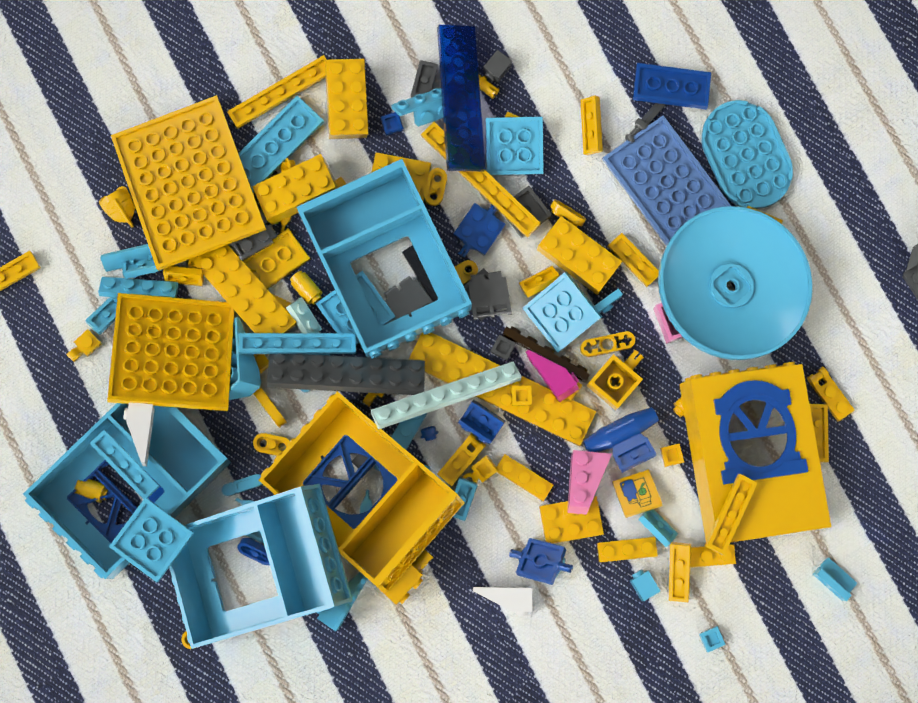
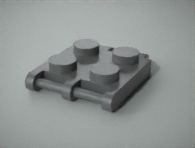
[230,210,278,261]
[468,271,512,320]
[385,276,432,319]

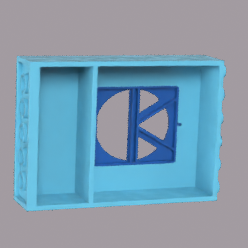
[23,403,231,579]

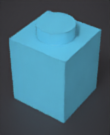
[629,569,660,601]

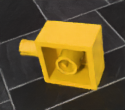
[586,350,644,411]
[379,549,434,605]

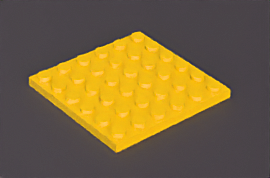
[107,293,234,411]

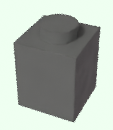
[483,50,512,84]

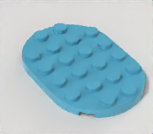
[701,100,793,209]

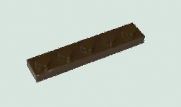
[502,326,590,383]

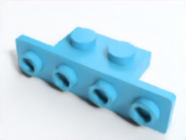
[391,82,466,127]
[100,244,161,279]

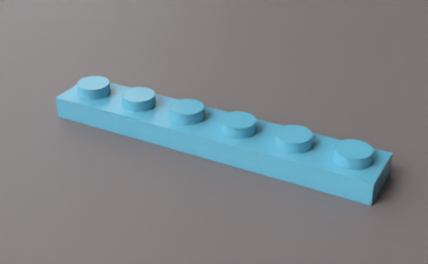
[238,333,356,354]

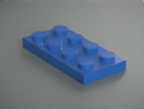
[633,63,711,110]

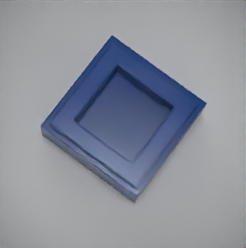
[380,112,404,136]

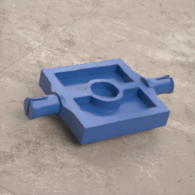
[453,203,506,258]
[509,538,573,585]

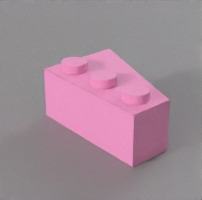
[567,450,612,515]

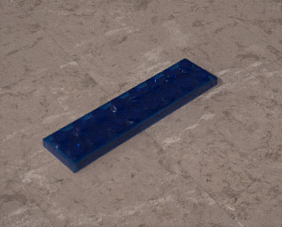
[437,24,486,172]

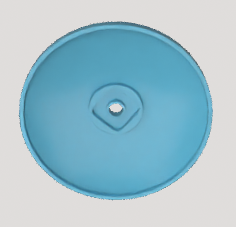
[658,206,812,360]

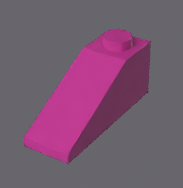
[526,350,579,402]

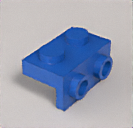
[458,400,505,444]

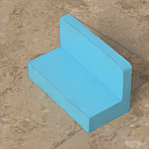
[812,558,857,601]

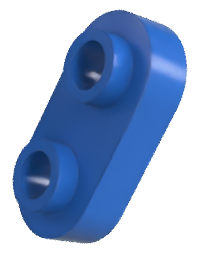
[237,538,270,565]

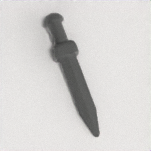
[625,103,666,144]

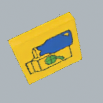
[612,469,662,518]

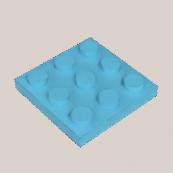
[486,117,543,175]
[316,271,396,345]
[523,272,602,353]
[109,498,194,582]

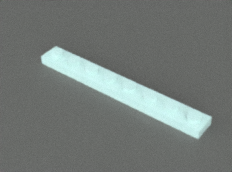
[371,362,522,430]

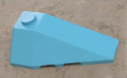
[229,317,261,400]
[316,572,368,631]

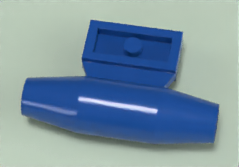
[583,407,659,473]

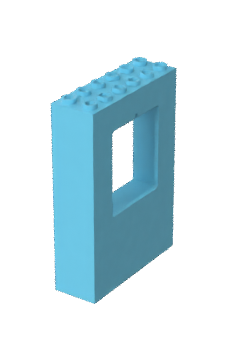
[297,159,472,359]
[169,484,353,649]

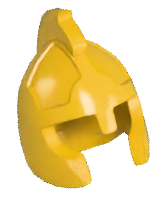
[99,186,135,228]

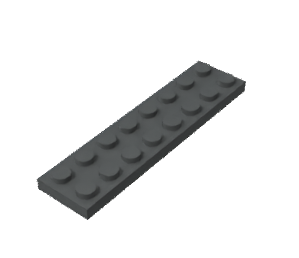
[267,353,425,395]

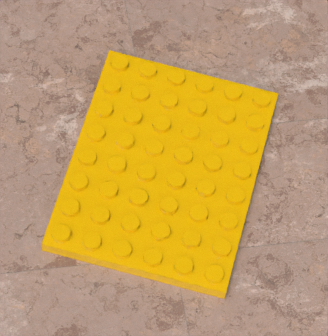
[111,95,266,271]

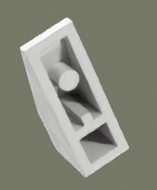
[124,403,155,467]
[473,587,532,616]

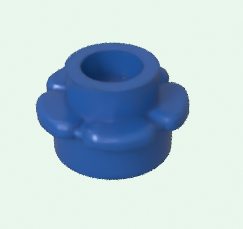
[420,426,439,441]

